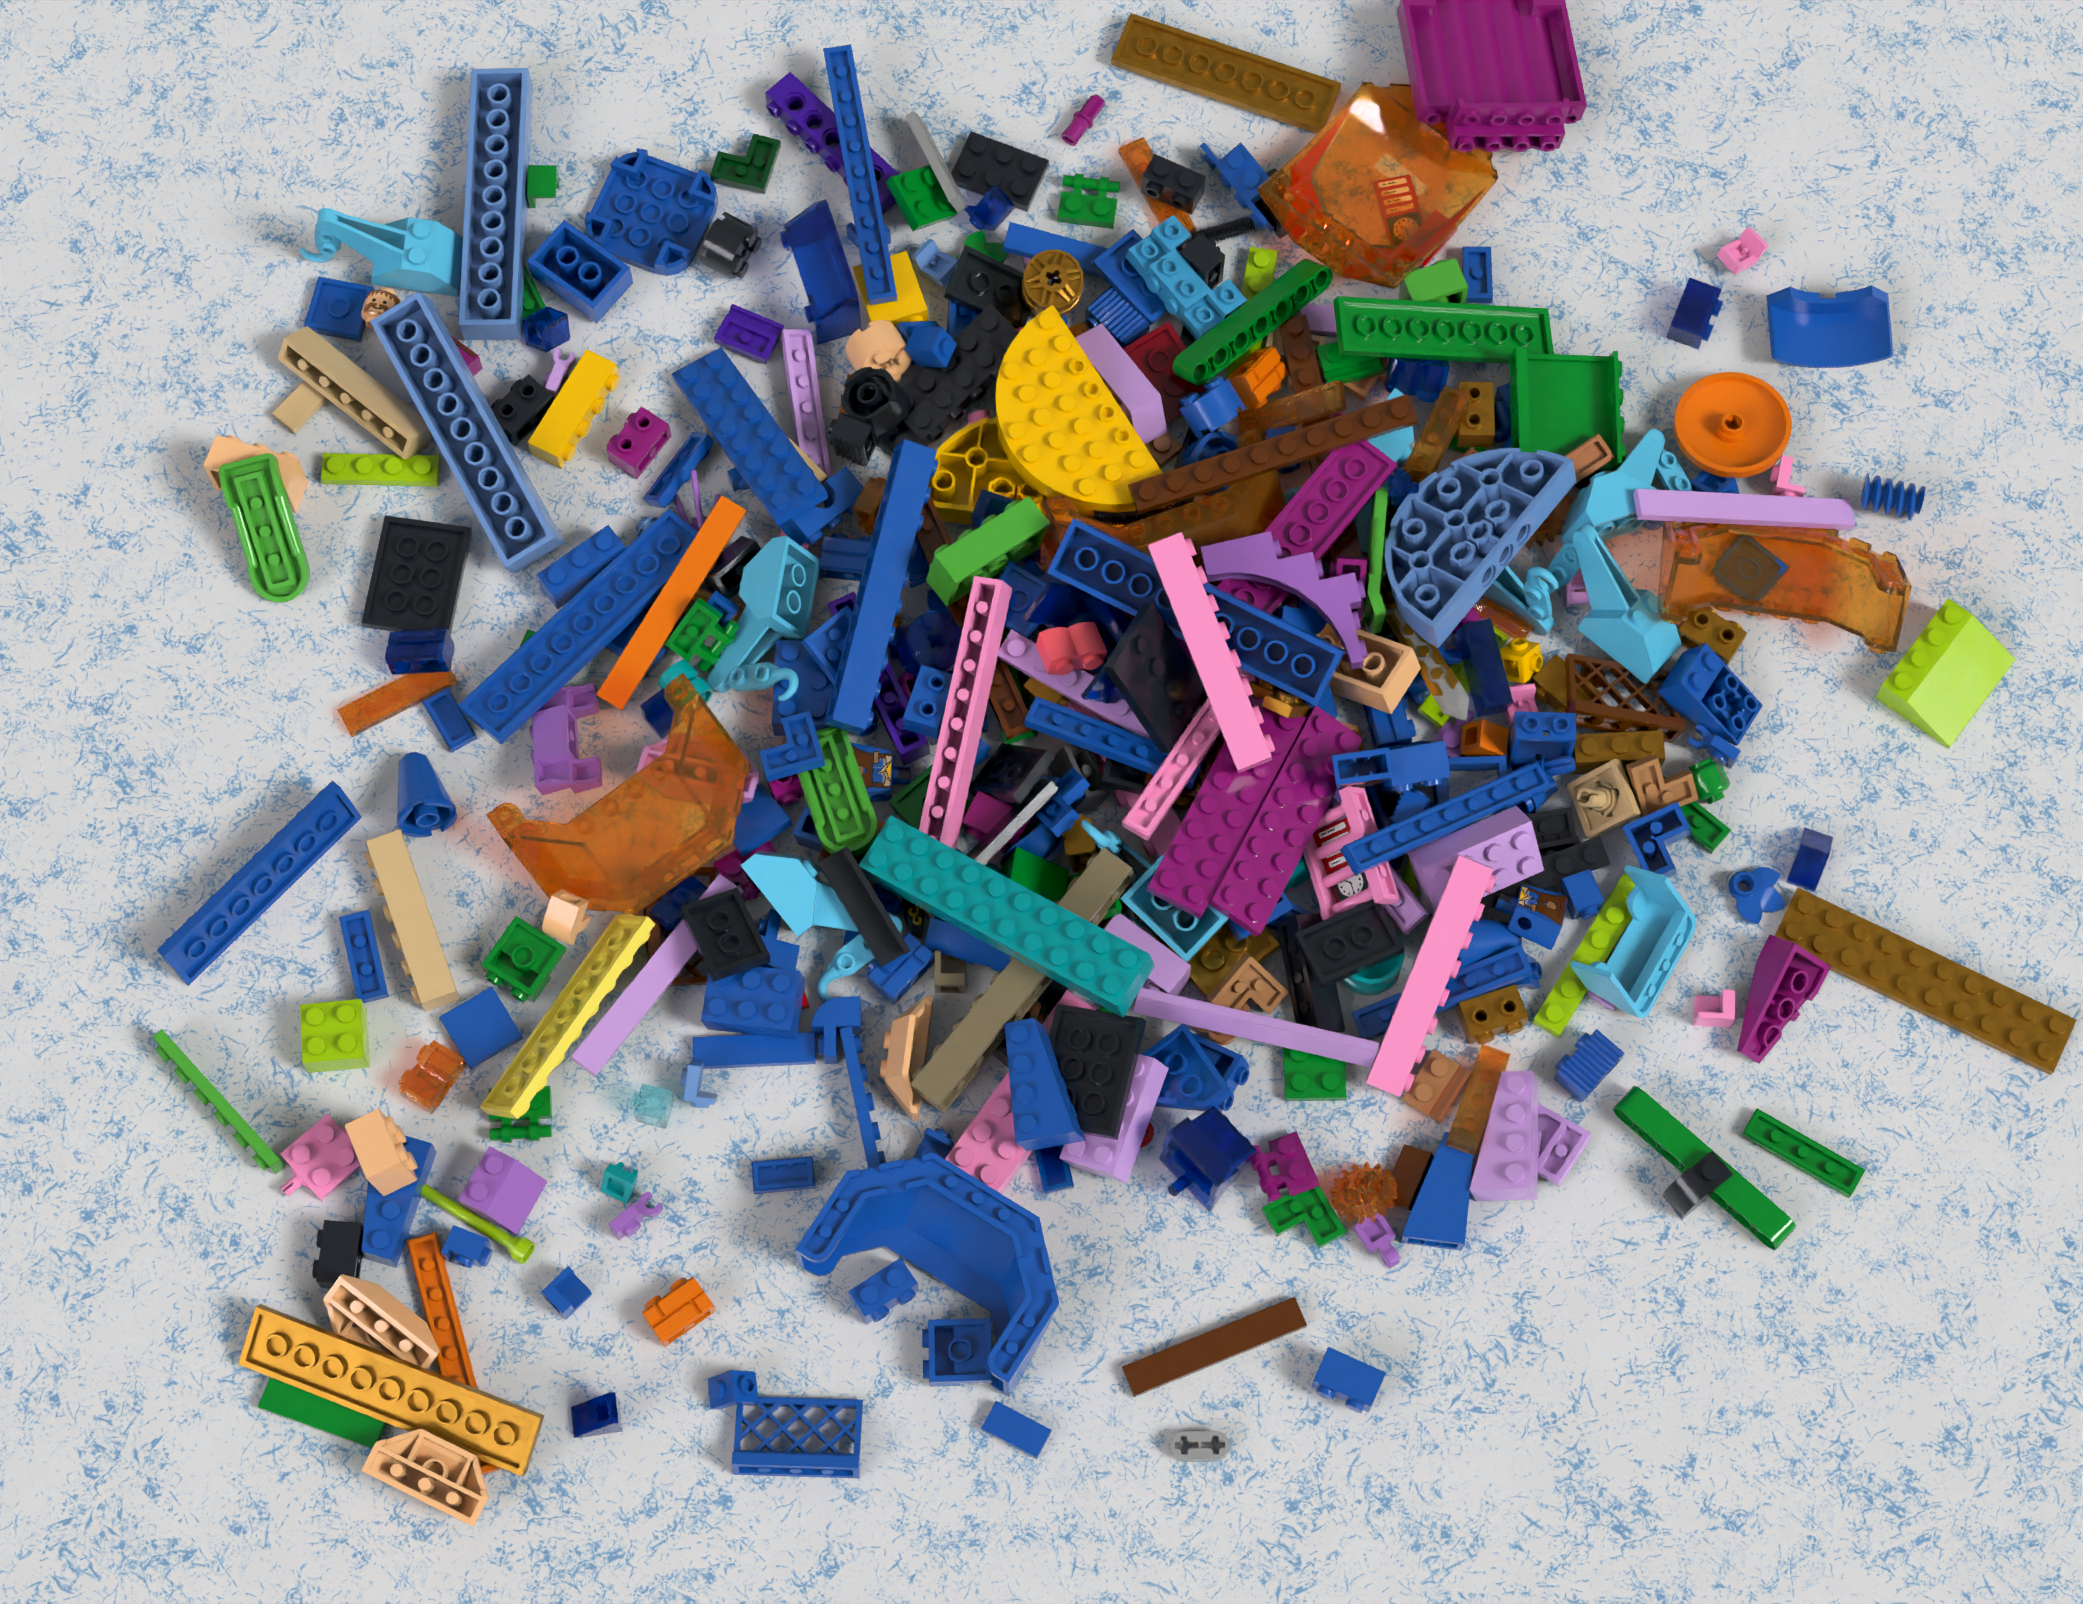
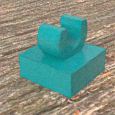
[600,1162,638,1204]

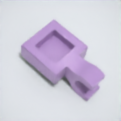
[543,347,576,399]

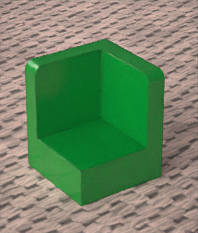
[527,165,560,208]

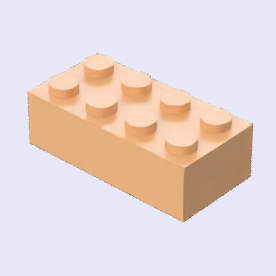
[1316,623,1421,714]

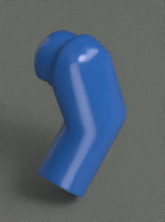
[1494,400,1511,443]

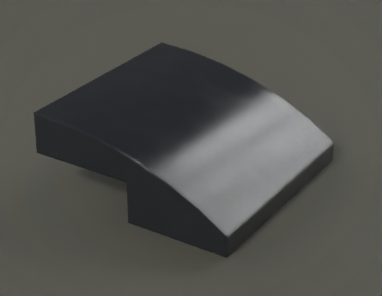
[1526,807,1580,857]

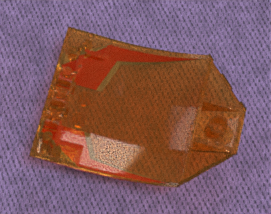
[1257,82,1498,289]

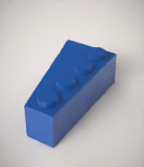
[1004,1018,1086,1151]
[362,1136,437,1268]

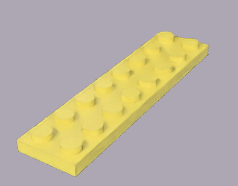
[480,914,655,1119]

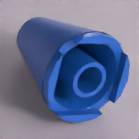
[397,752,457,837]
[1457,919,1522,969]

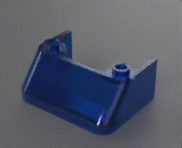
[779,199,862,345]
[1023,582,1131,704]

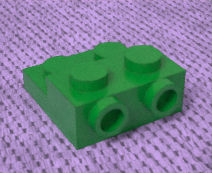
[481,916,567,1003]

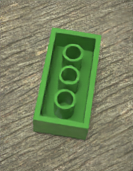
[926,496,1050,607]

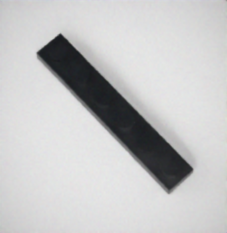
[1480,836,1610,911]

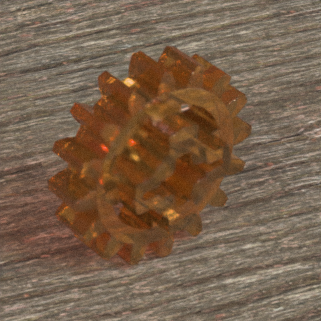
[1330,1162,1398,1224]

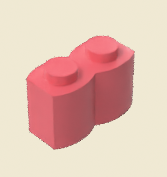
[1036,622,1107,675]

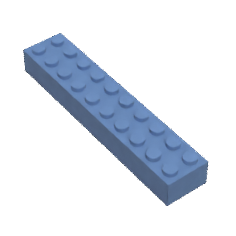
[459,68,533,340]
[370,291,565,573]

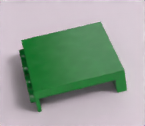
[1509,347,1626,471]

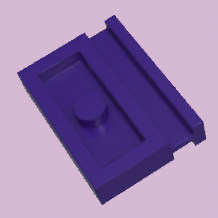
[714,304,784,364]

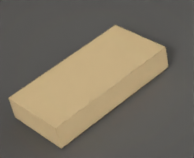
[272,380,329,434]

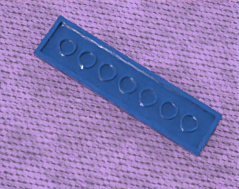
[671,347,828,526]
[157,780,362,986]

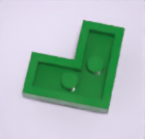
[1261,1186,1346,1249]

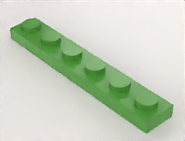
[153,1029,285,1175]

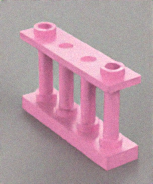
[1303,786,1401,920]

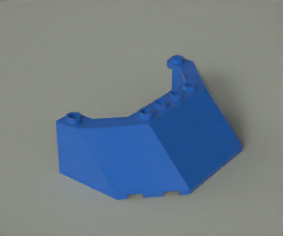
[795,1152,1059,1397]

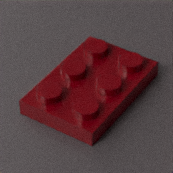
[1123,321,1205,425]

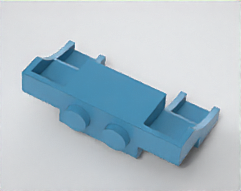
[1125,215,1247,341]

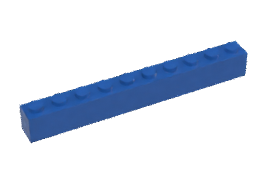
[824,439,938,734]

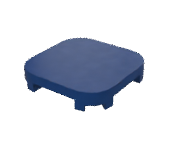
[585,148,718,276]

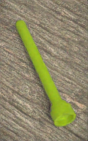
[421,1184,535,1264]

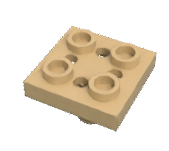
[1567,759,1641,839]

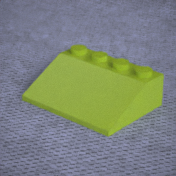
[1875,598,2016,749]

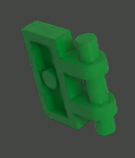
[1057,173,1120,229]
[664,597,739,671]
[489,1086,552,1143]

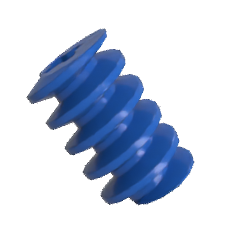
[1860,473,1926,521]

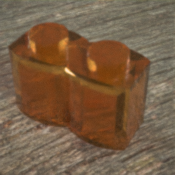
[852,477,886,535]
[398,1040,467,1115]

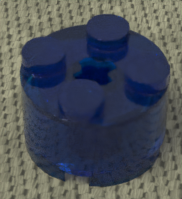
[896,611,962,677]

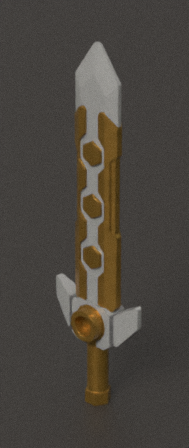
[1380,579,1469,721]

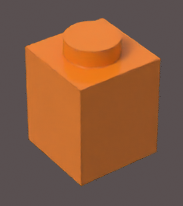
[1460,719,1509,757]

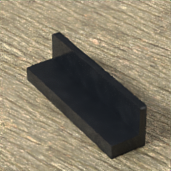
[817,847,910,967]
[1276,913,1345,1033]

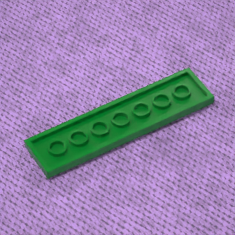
[1333,296,1554,364]

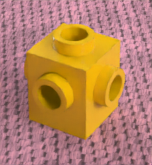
[1496,638,1543,684]

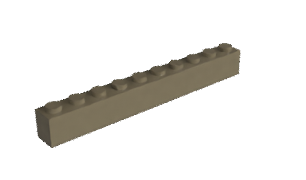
[911,848,1136,1113]

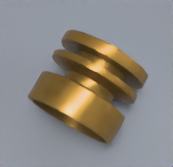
[1022,249,1083,318]

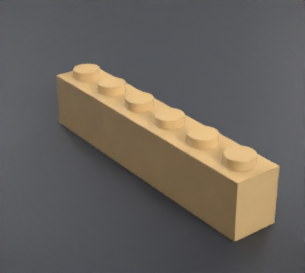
[277,326,432,460]
[364,829,460,1012]

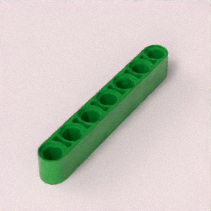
[1173,259,1333,385]
[1613,1086,1796,1250]

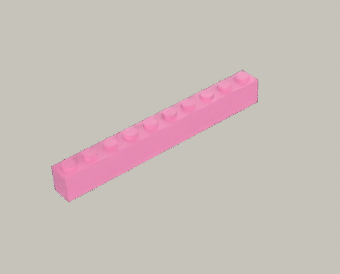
[919,576,1012,850]

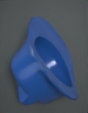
[1000,822,1065,865]

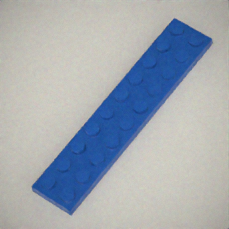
[458,509,698,745]

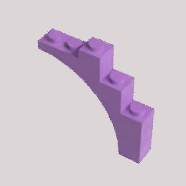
[1200,531,1368,670]

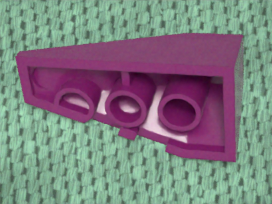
[1737,935,1831,1063]

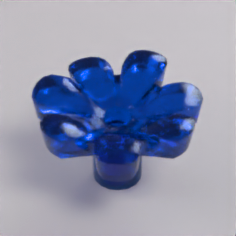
[1387,468,1419,507]

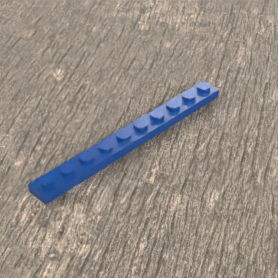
[823,44,897,305]

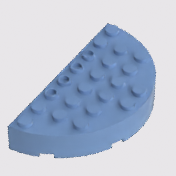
[1385,448,1577,648]

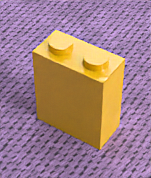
[852,251,928,328]

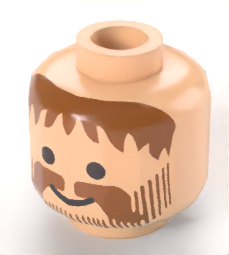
[361,287,402,331]

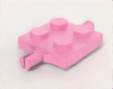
[280,1113,361,1201]

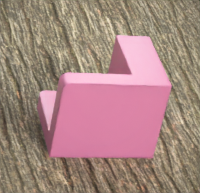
[1694,989,1735,1028]

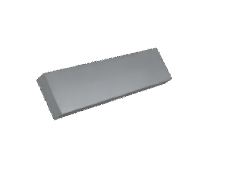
[905,111,967,213]

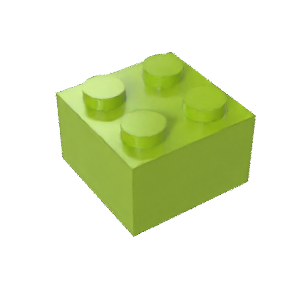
[300,999,370,1073]

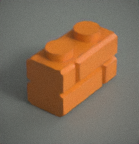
[1228,346,1289,409]
[641,1276,716,1347]

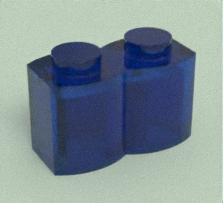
[1384,358,1450,403]

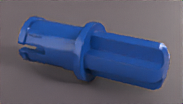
[1516,755,1576,780]

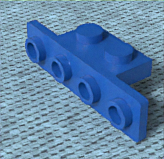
[1200,142,1276,232]

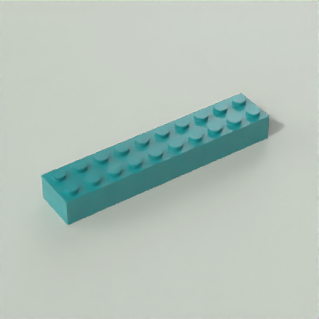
[859,815,1155,1017]

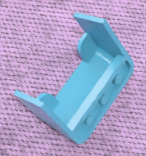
[1570,865,1696,1018]

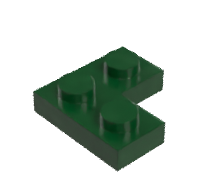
[710,133,781,194]

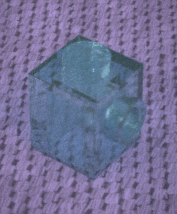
[630,1083,675,1129]

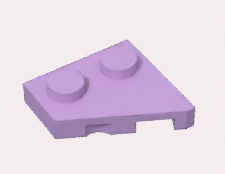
[1537,1105,1592,1187]

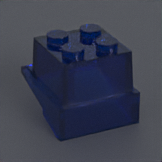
[1159,1106,1257,1212]

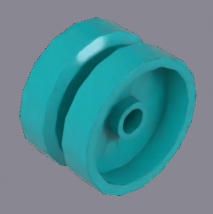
[1341,930,1405,996]

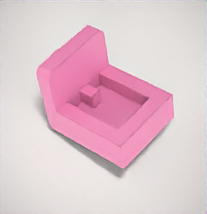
[1716,227,1768,275]
[1769,455,1806,497]
[1502,684,1538,730]

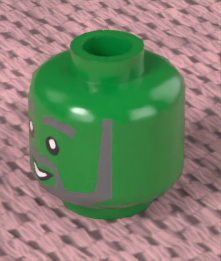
[1688,758,1730,804]

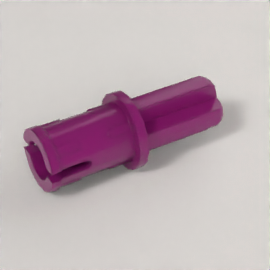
[1061,94,1105,146]

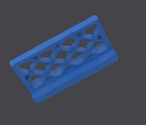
[732,1397,863,1479]

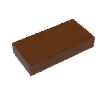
[1381,1144,1434,1211]

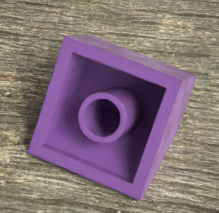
[458,1146,547,1236]

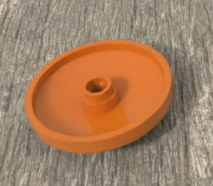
[1674,372,1792,478]

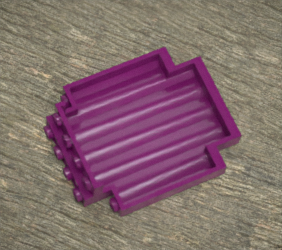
[1397,0,1587,152]

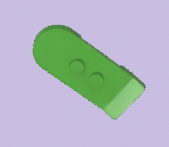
[218,453,310,603]
[1363,487,1388,634]
[797,727,879,857]

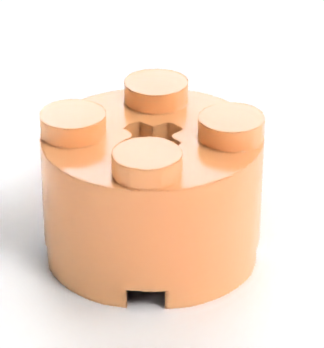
[845,320,913,383]

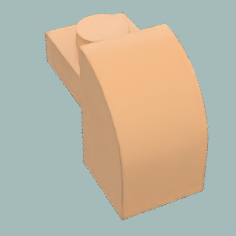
[542,889,591,945]

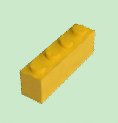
[528,349,620,469]

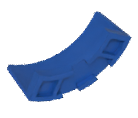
[1766,285,1893,368]

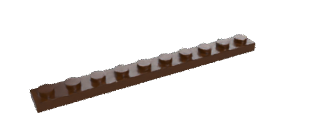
[1278,314,1362,562]
[1128,394,1418,515]
[915,496,1034,740]

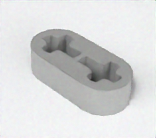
[1170,1431,1230,1462]

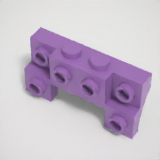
[529,683,603,796]

